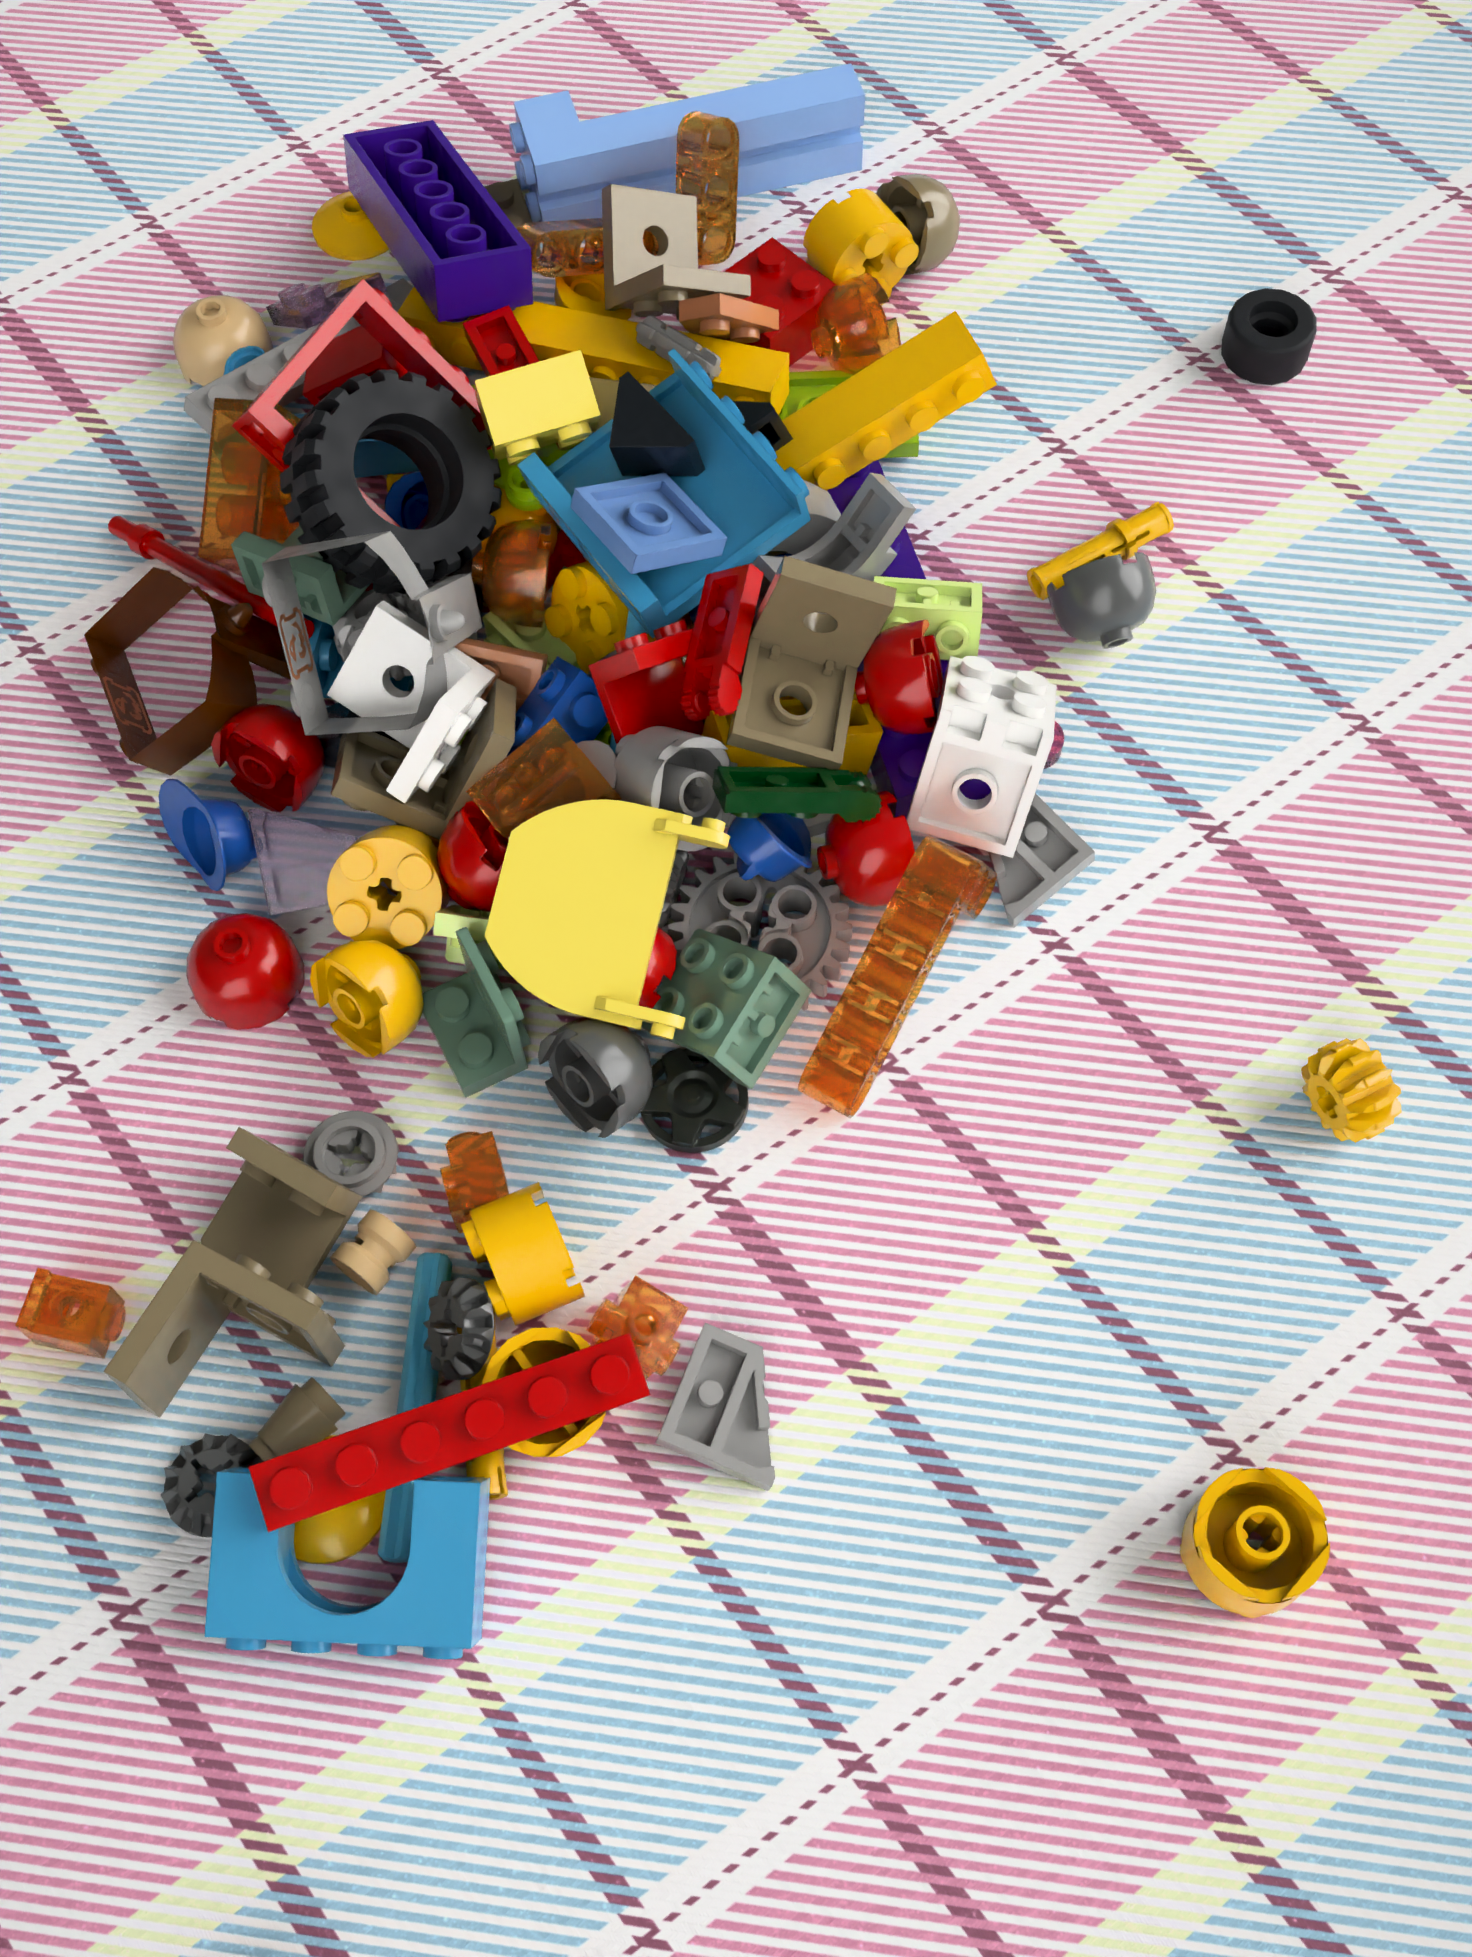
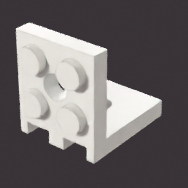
[327,600,496,803]
[906,656,1057,858]

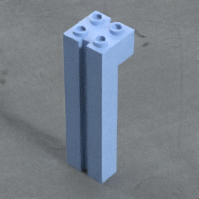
[509,63,865,240]

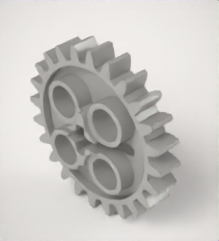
[668,851,852,1011]

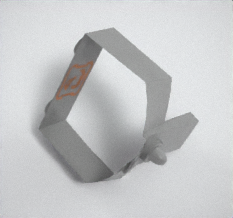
[262,531,483,736]

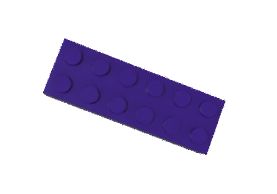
[343,120,533,323]

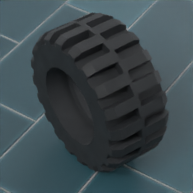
[280,369,502,594]

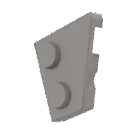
[656,1323,775,1491]

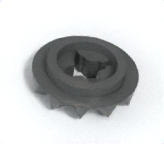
[423,1277,494,1380]
[160,1433,262,1537]

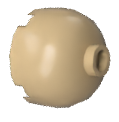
[173,295,273,387]

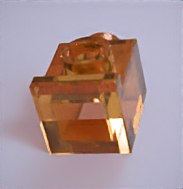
[440,1131,510,1233]
[15,1267,126,1359]

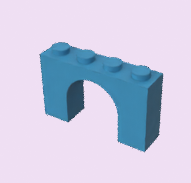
[205,1467,490,1659]

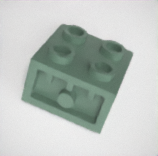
[231,525,370,626]
[422,927,531,1098]
[642,929,812,1089]

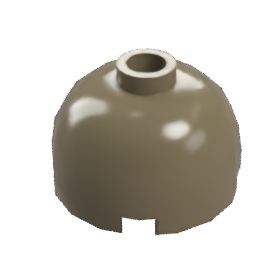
[876,174,960,275]

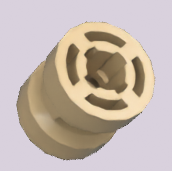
[330,1209,416,1295]

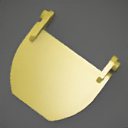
[484,799,730,1040]

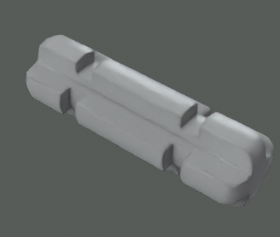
[635,316,722,381]

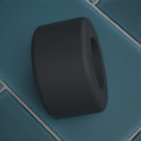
[1221,288,1317,385]

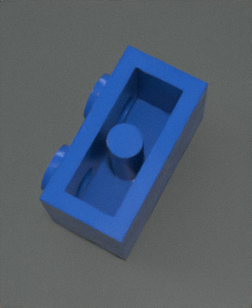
[507,656,608,779]

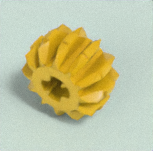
[1301,1038,1402,1143]

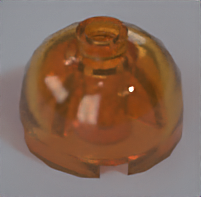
[811,273,901,375]
[471,519,552,629]

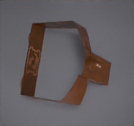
[84,567,291,776]

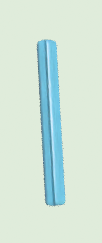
[378,1253,453,1563]

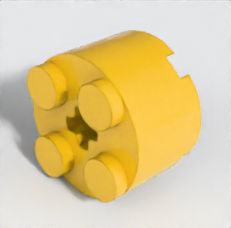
[803,188,919,308]
[545,561,656,674]
[327,825,450,950]
[460,1182,585,1326]
[1180,1467,1330,1618]

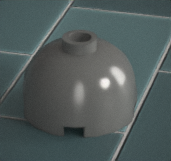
[1046,552,1156,649]
[538,1017,653,1138]

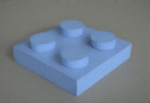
[570,473,727,574]

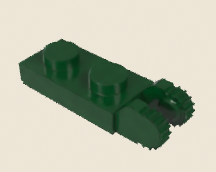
[712,766,882,822]

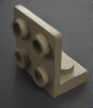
[201,1127,362,1290]

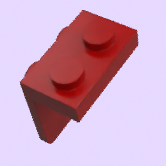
[588,620,704,745]

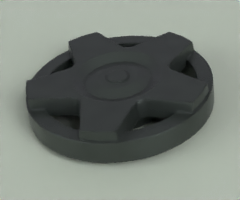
[641,1048,749,1153]

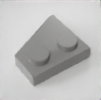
[988,793,1095,927]

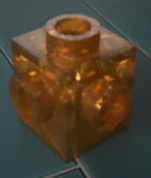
[586,1275,688,1380]

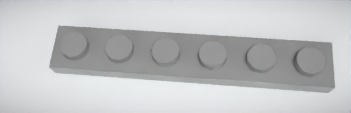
[184,278,413,443]

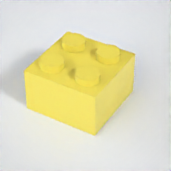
[475,350,601,465]

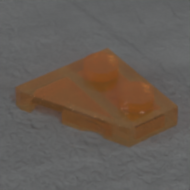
[466,718,622,838]

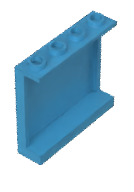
[517,348,811,639]

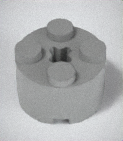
[609,726,738,851]

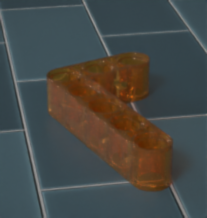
[516,111,739,278]
[798,835,997,1119]

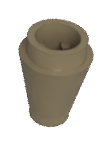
[248,1377,346,1461]

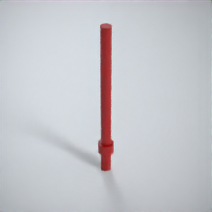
[108,516,314,638]

